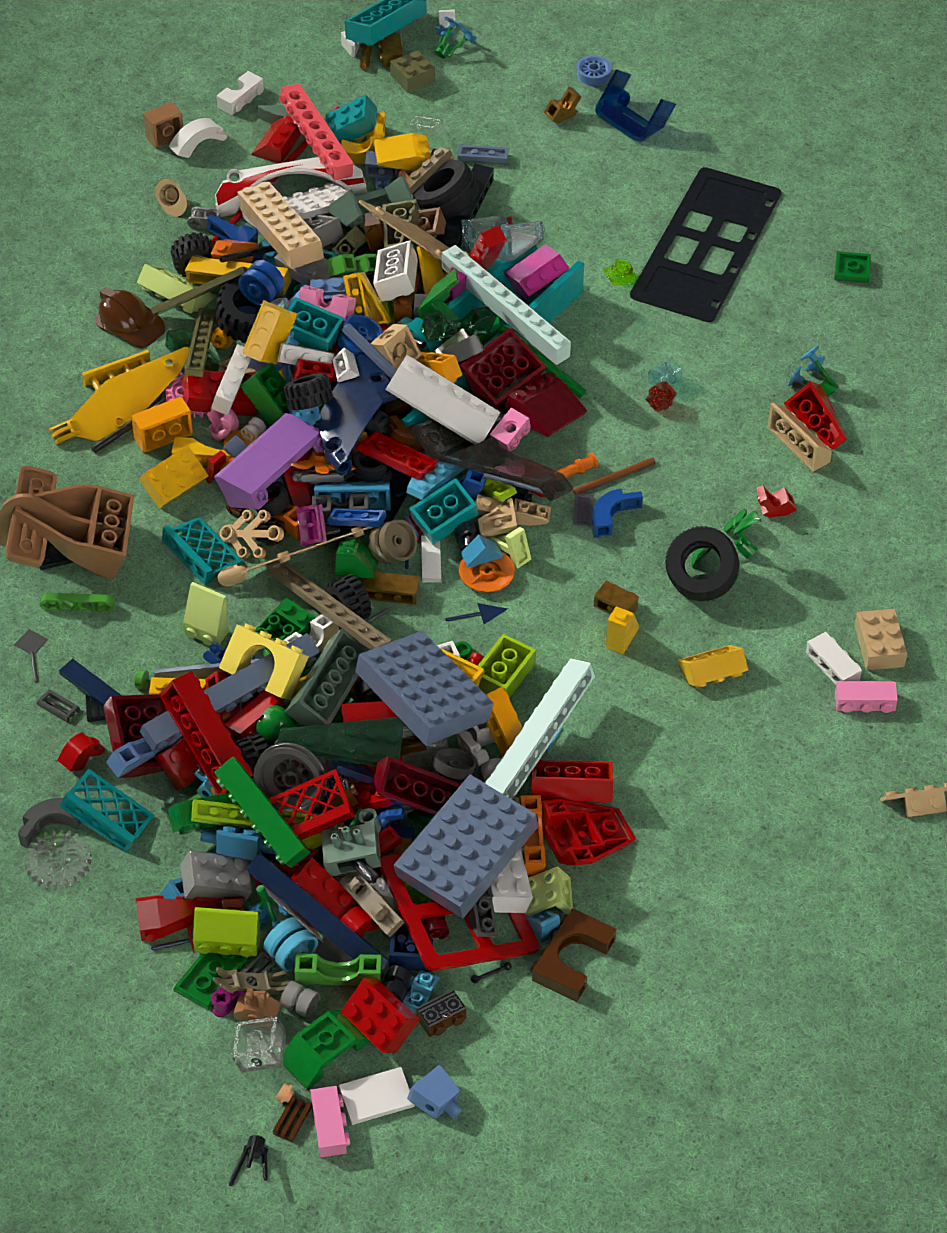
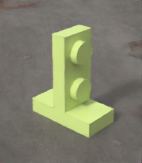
[485,527,532,569]

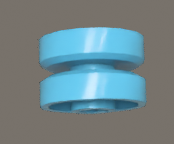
[263,917,318,971]

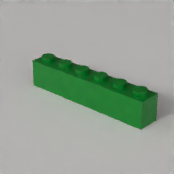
[214,757,310,868]

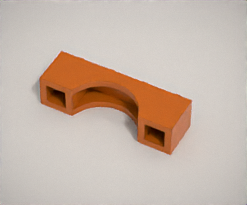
[520,795,546,877]

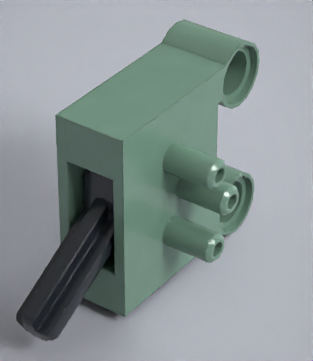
[321,808,381,884]

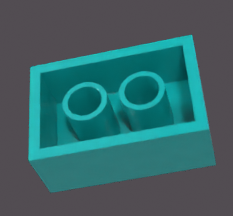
[325,95,377,142]
[288,297,344,352]
[409,478,479,545]

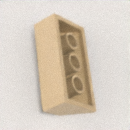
[767,402,832,472]

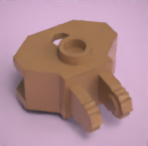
[234,988,281,1027]

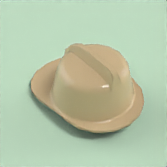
[155,179,187,217]

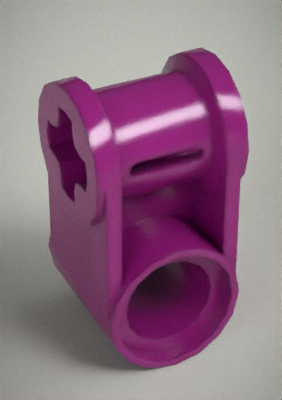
[211,977,246,1017]

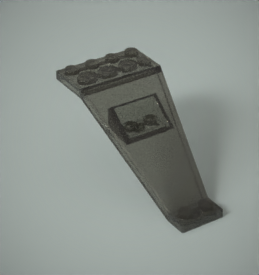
[410,419,574,502]

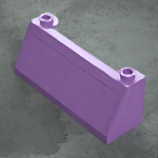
[214,413,325,510]

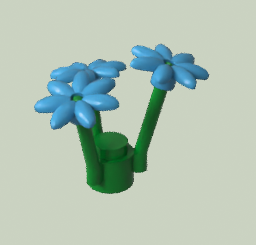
[434,17,477,59]

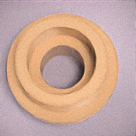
[275,1083,294,1105]

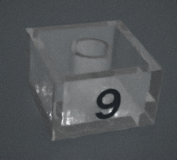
[232,1016,286,1073]

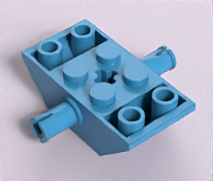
[200,826,277,860]

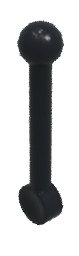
[471,962,512,984]

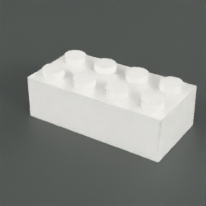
[373,240,418,302]
[487,848,533,913]

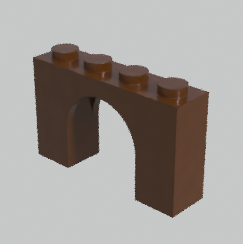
[530,908,617,1002]

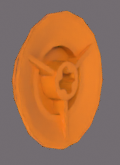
[458,552,515,593]

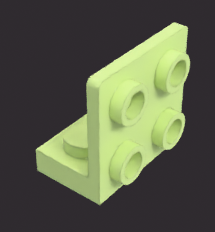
[525,867,573,916]

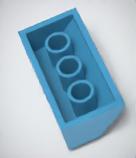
[314,481,391,510]

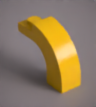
[340,123,385,165]

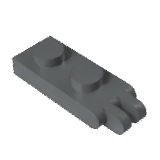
[292,469,343,484]

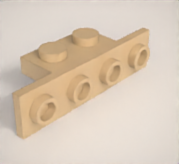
[880,783,947,817]

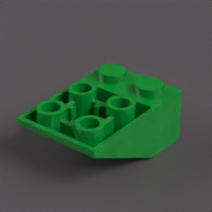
[255,597,315,653]

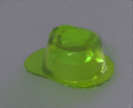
[603,259,636,286]

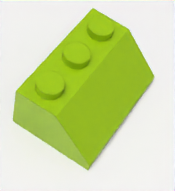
[193,907,261,957]

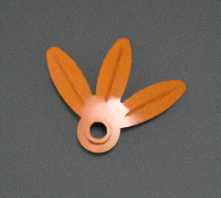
[291,450,356,474]

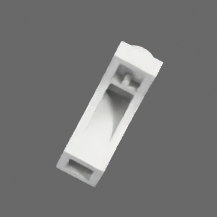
[169,118,227,158]

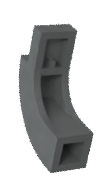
[18,798,82,848]

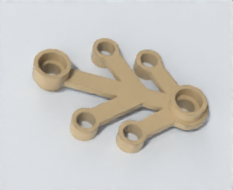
[220,510,284,559]

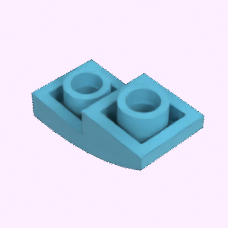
[403,970,440,1014]

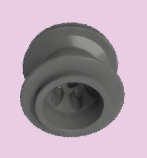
[253,729,340,813]

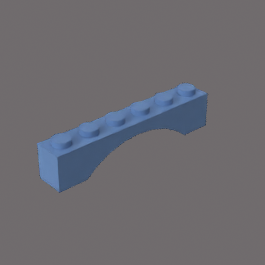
[106,738,177,778]

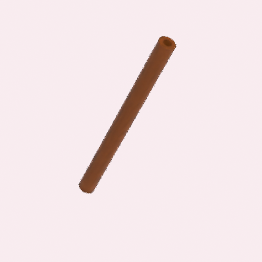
[572,457,655,496]

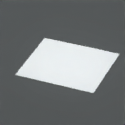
[264,885,323,942]

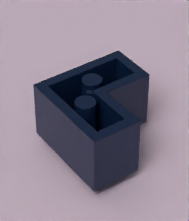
[389,923,433,972]

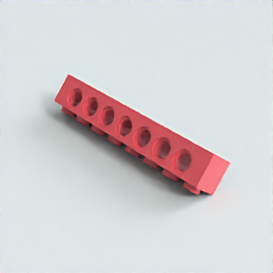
[279,83,353,181]

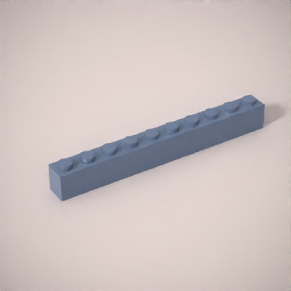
[140,633,320,751]

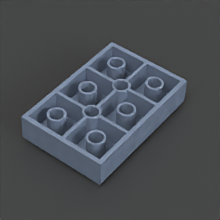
[356,631,494,746]
[394,774,538,919]

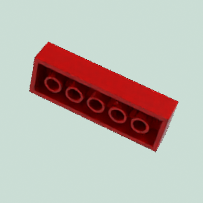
[159,671,253,795]

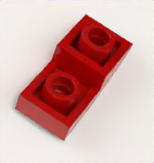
[205,450,226,484]

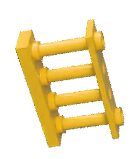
[82,350,150,391]

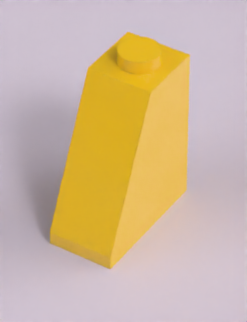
[606,606,639,654]

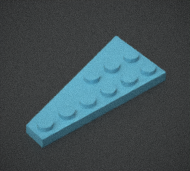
[406,433,479,500]

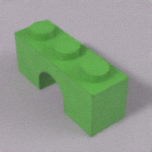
[326,254,377,277]

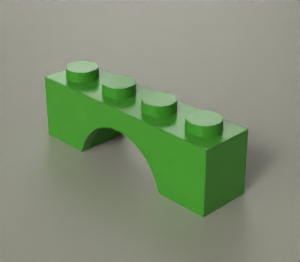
[295,953,382,986]

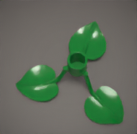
[691,508,761,568]

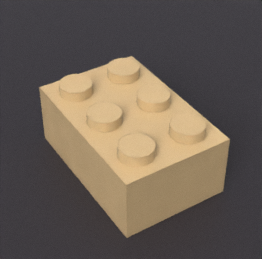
[854,609,907,671]

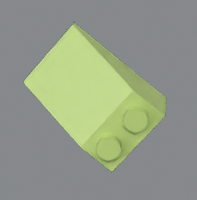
[183,582,229,646]

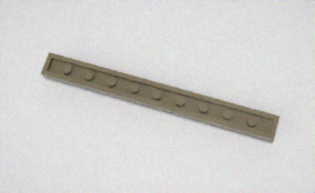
[266,561,392,650]

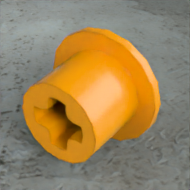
[211,327,234,349]

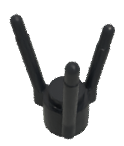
[228,1135,268,1186]

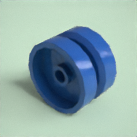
[238,260,285,306]
[337,314,383,358]

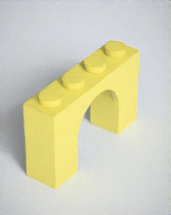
[219,623,309,700]

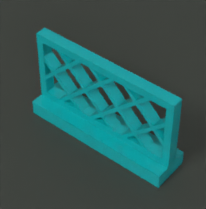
[162,517,243,586]
[60,769,155,853]

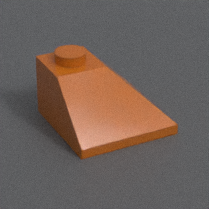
[211,239,259,263]

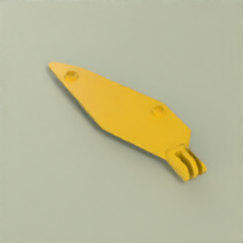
[48,347,190,445]

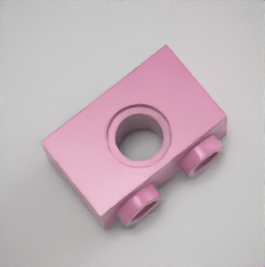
[490,408,531,453]

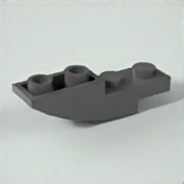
[467,890,498,937]

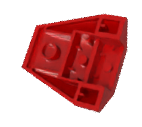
[541,799,636,866]

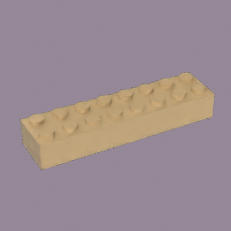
[237,182,324,269]

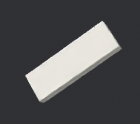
[421,536,441,583]

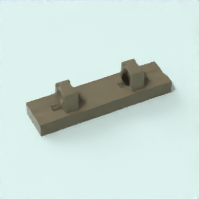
[339,872,405,937]

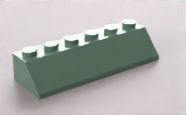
[285,628,369,728]

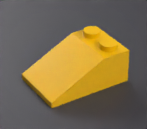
[374,133,431,171]

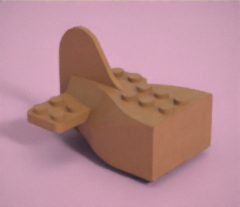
[0,465,135,579]

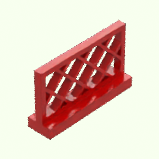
[269,769,356,840]

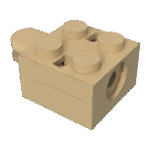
[370,324,422,374]

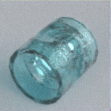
[648,359,682,391]

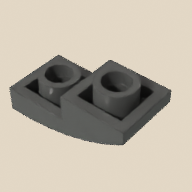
[441,334,484,363]

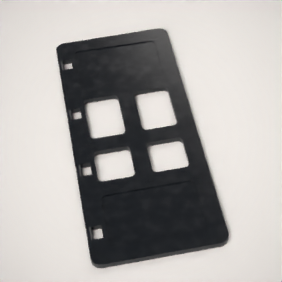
[630,167,781,322]

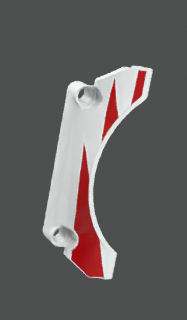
[215,157,367,217]

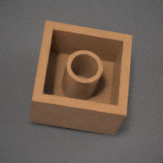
[143,102,183,149]

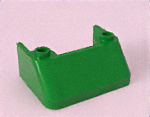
[419,268,502,345]

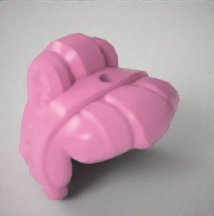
[207,409,239,441]

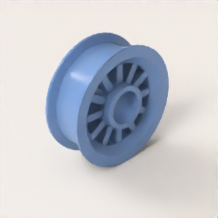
[576,55,612,86]

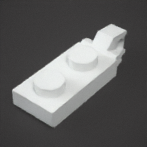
[456,730,490,766]

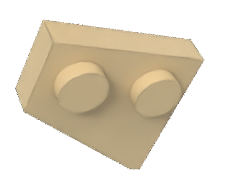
[478,498,518,537]

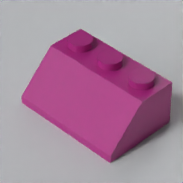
[504,244,570,302]

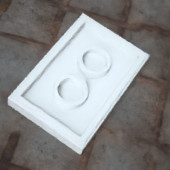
[339,1067,414,1125]

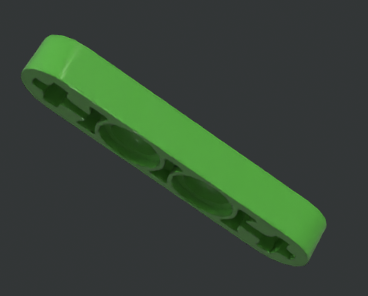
[40,593,115,612]

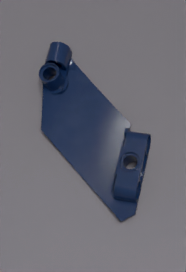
[316,354,396,475]

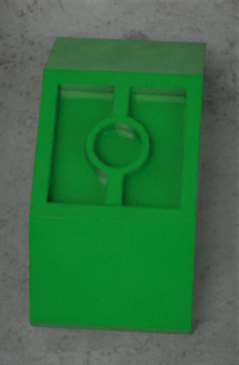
[279,1010,371,1090]

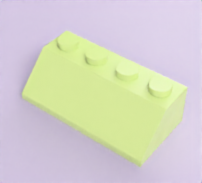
[137,264,216,313]

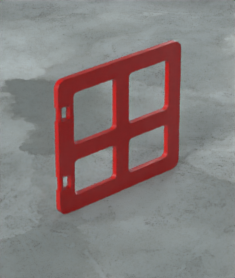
[379,854,540,971]

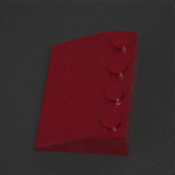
[459,327,546,410]
[503,372,587,437]
[103,694,168,778]

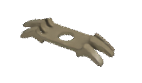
[213,967,290,995]

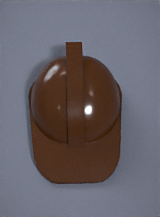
[95,287,165,348]

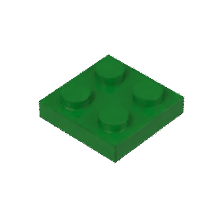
[834,251,871,283]

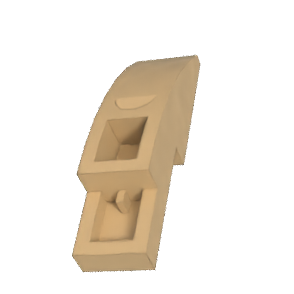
[475,495,551,526]

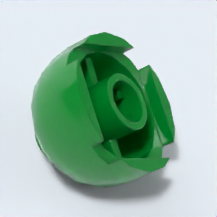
[256,705,296,746]

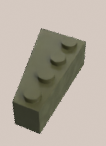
[382,199,420,248]

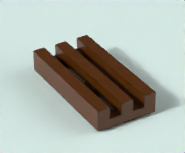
[273,1095,312,1143]

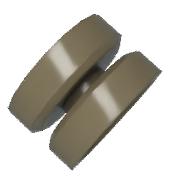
[369,520,417,564]

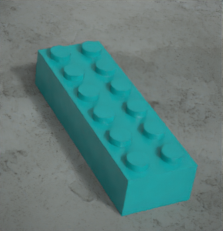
[345,0,427,46]

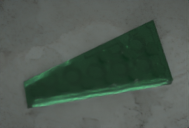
[278,717,404,767]

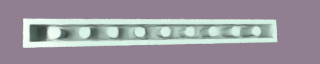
[442,245,571,365]
[485,658,595,799]

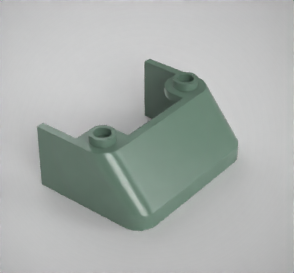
[328,175,414,228]

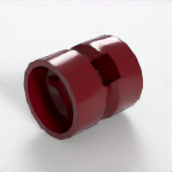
[421,916,449,940]

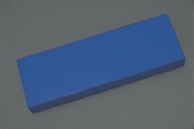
[328,508,387,527]

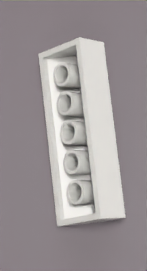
[385,355,500,447]

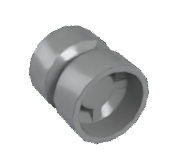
[280,981,320,1018]

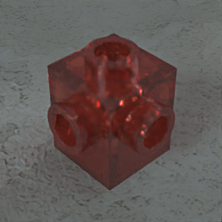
[645,381,677,412]

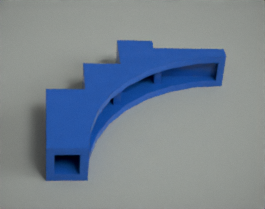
[207,214,262,264]

